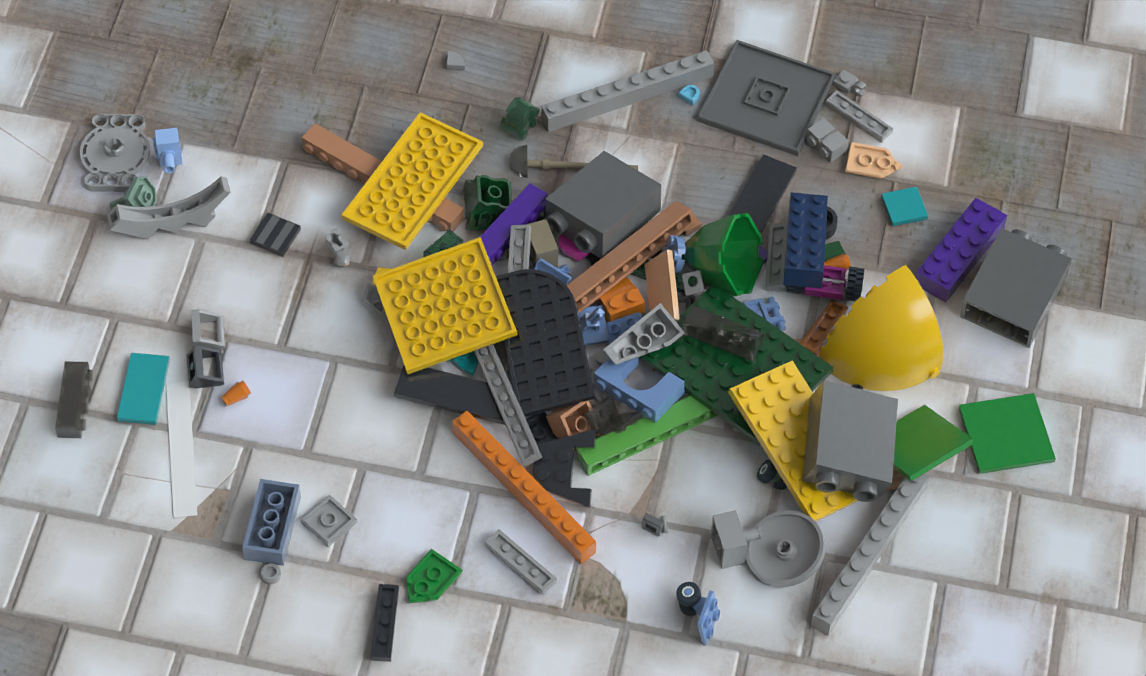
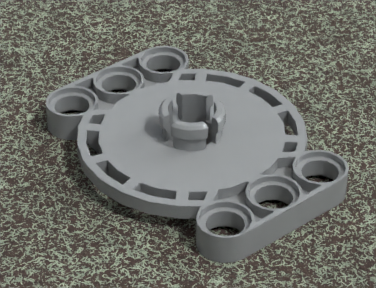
[80,114,150,192]

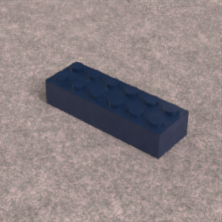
[783,192,828,289]

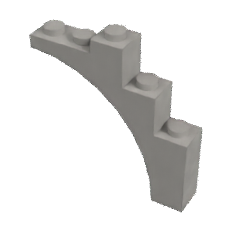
[107,176,231,239]

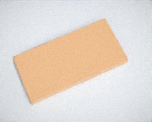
[645,250,680,322]

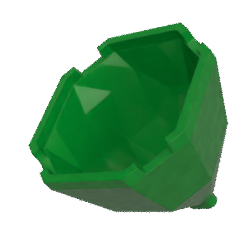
[681,213,763,296]

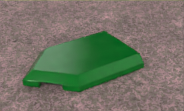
[406,549,463,603]

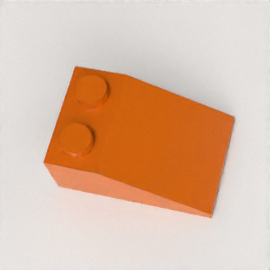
[595,277,645,323]

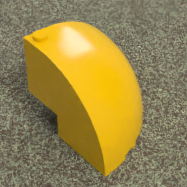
[819,265,943,391]

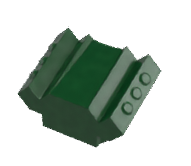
[463,175,513,231]

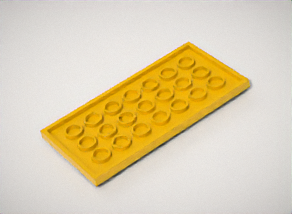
[341,112,483,250]
[728,361,858,522]

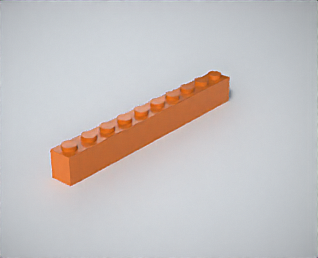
[452,411,596,564]

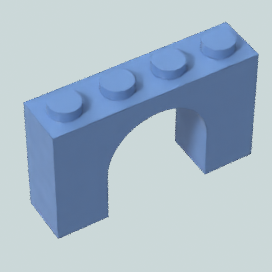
[594,357,684,423]

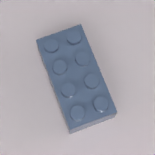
[242,479,301,566]

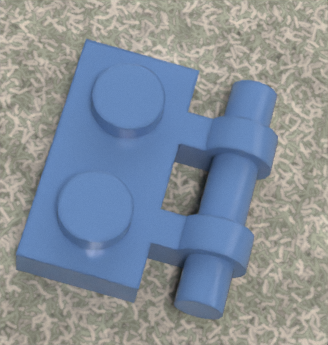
[744,297,786,331]

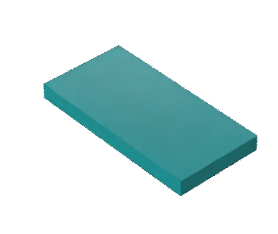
[117,353,170,425]

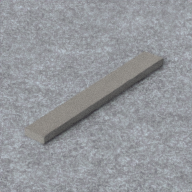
[474,344,542,467]

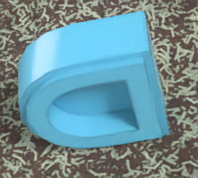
[678,85,700,106]

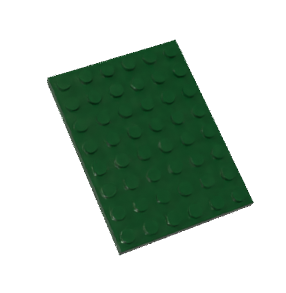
[640,284,834,445]

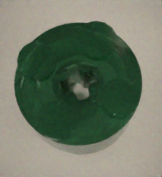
[500,97,540,141]

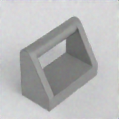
[192,309,225,350]

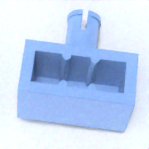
[152,128,183,173]

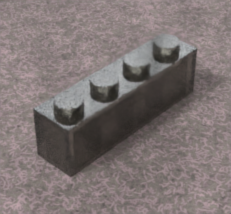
[55,361,93,438]

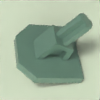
[109,176,157,210]

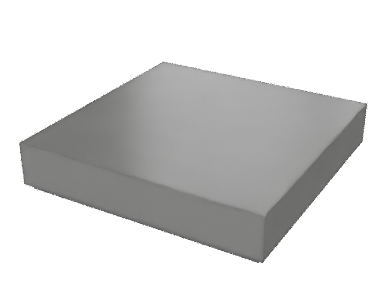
[300,495,357,547]

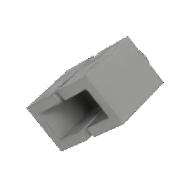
[806,118,849,163]

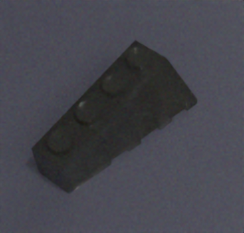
[683,306,764,362]

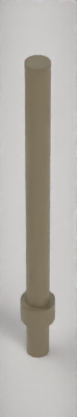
[528,159,638,170]

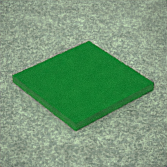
[959,393,1056,474]
[893,405,974,481]

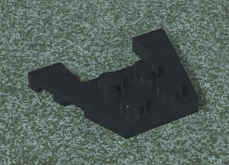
[533,430,596,507]

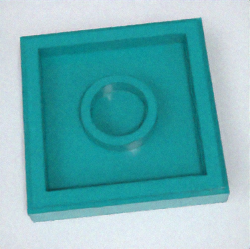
[881,187,928,227]

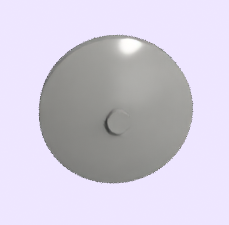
[746,510,826,587]

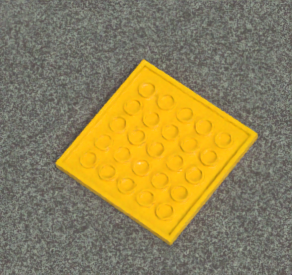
[373,237,518,374]

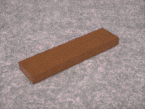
[800,300,849,355]

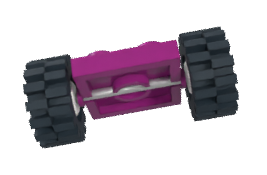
[786,266,865,301]

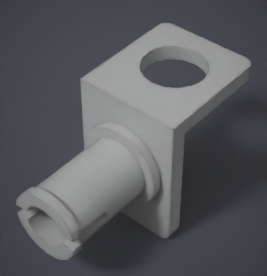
[682,270,708,302]

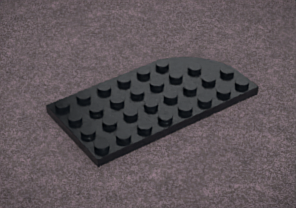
[496,269,595,417]

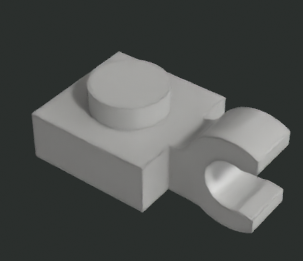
[833,70,866,96]

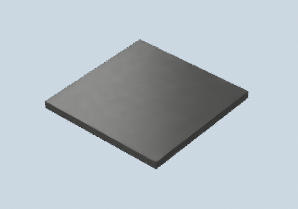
[696,40,837,156]

